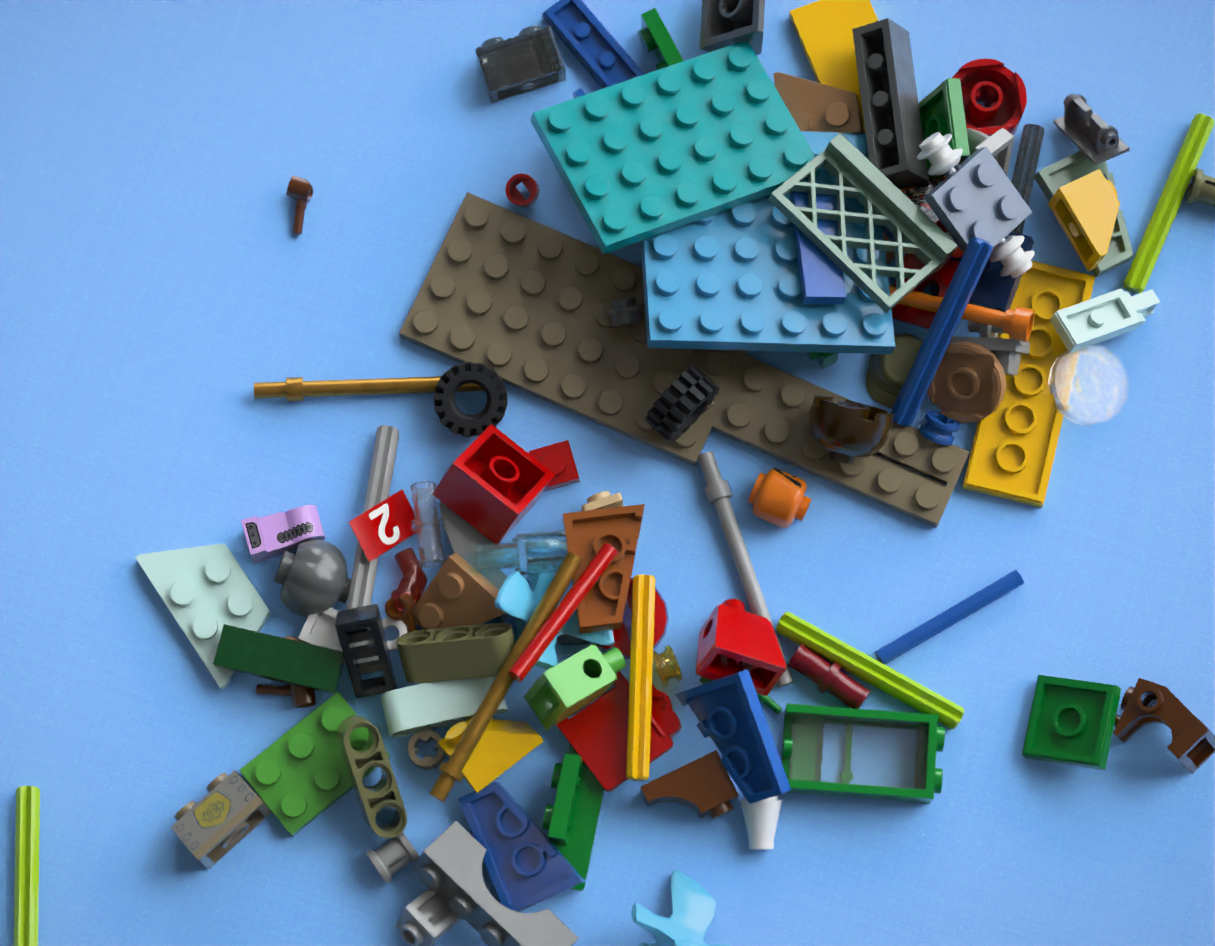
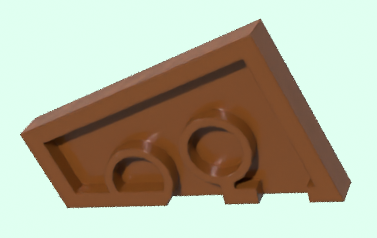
[562,504,645,634]

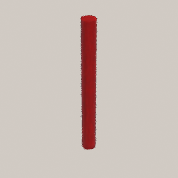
[508,543,618,682]

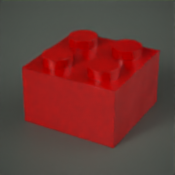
[432,424,555,545]

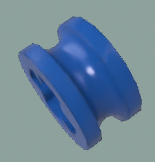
[918,410,960,446]

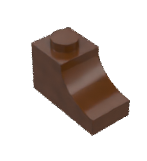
[640,750,739,820]

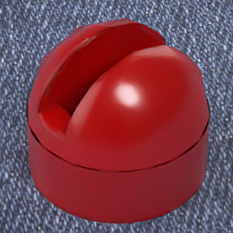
[505,173,539,207]

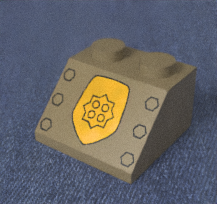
[171,770,272,869]

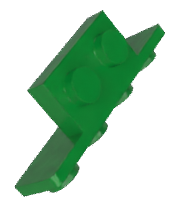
[542,745,604,891]

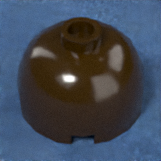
[809,395,895,464]

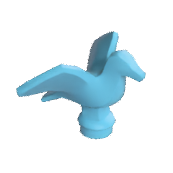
[494,567,614,669]
[631,870,730,946]

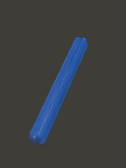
[891,237,993,427]

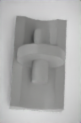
[949,321,1030,375]

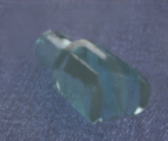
[475,529,568,575]

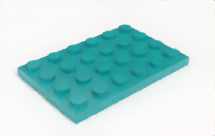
[530,42,822,254]

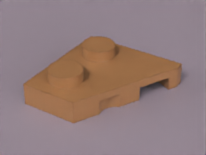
[773,72,864,134]
[411,552,506,630]

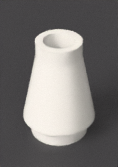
[740,796,782,849]

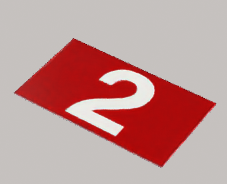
[349,489,422,562]

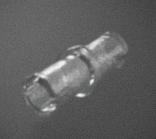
[410,481,446,568]

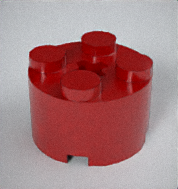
[952,58,1027,136]

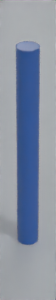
[875,570,1024,665]

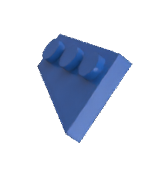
[675,669,791,804]
[458,781,586,912]

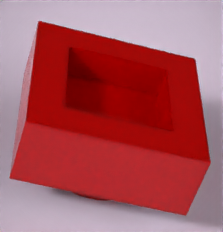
[529,440,580,492]

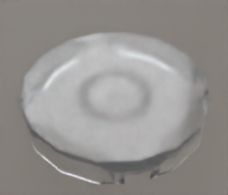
[1048,344,1129,426]

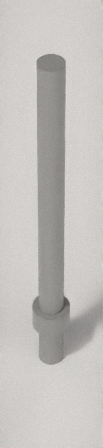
[698,451,793,688]

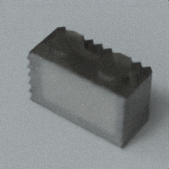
[475,25,566,103]

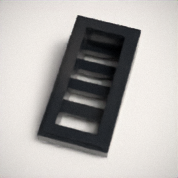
[335,604,397,699]

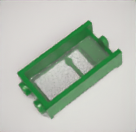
[781,703,945,804]

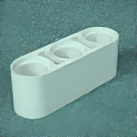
[381,676,508,737]

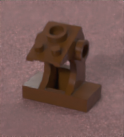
[1114,678,1215,774]

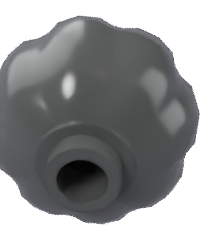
[274,539,351,618]

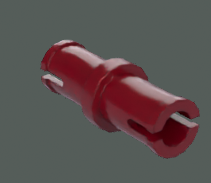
[787,644,871,709]

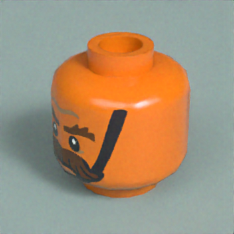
[748,468,812,528]

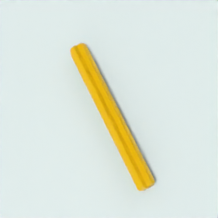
[626,574,655,781]

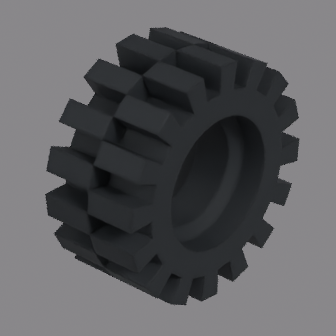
[433,362,508,437]
[645,365,720,443]

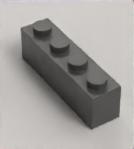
[852,18,929,190]

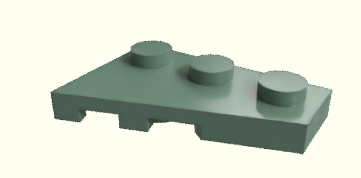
[1034,151,1134,278]

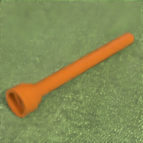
[889,285,1035,342]

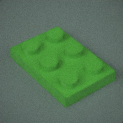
[239,692,391,837]

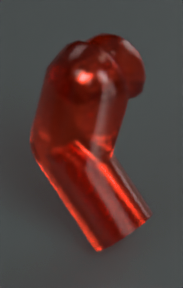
[391,548,427,610]

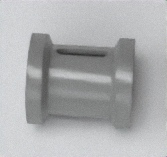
[366,831,420,884]

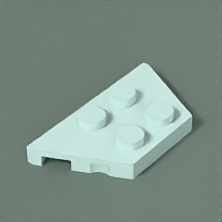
[135,543,271,690]

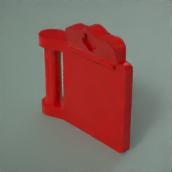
[556,671,682,792]

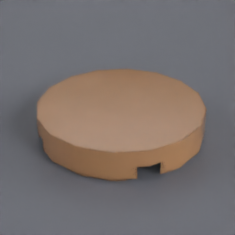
[927,341,1007,423]

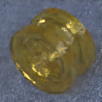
[653,645,683,687]

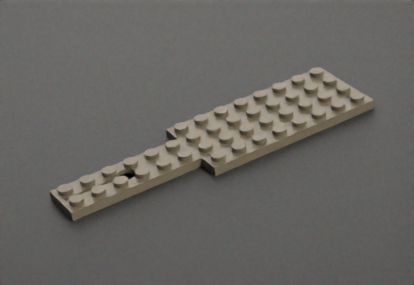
[399,192,970,528]

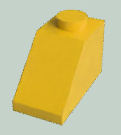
[1048,169,1120,272]
[438,717,544,793]

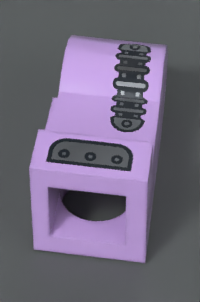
[241,505,325,564]

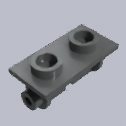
[1053,94,1130,165]

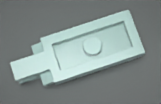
[1050,288,1160,353]

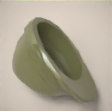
[866,333,923,409]

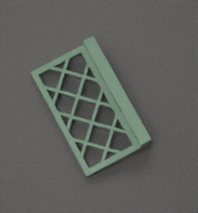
[768,133,958,313]

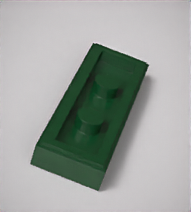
[213,624,345,695]

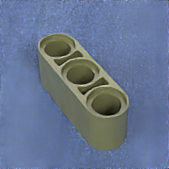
[396,623,516,683]
[337,715,407,838]

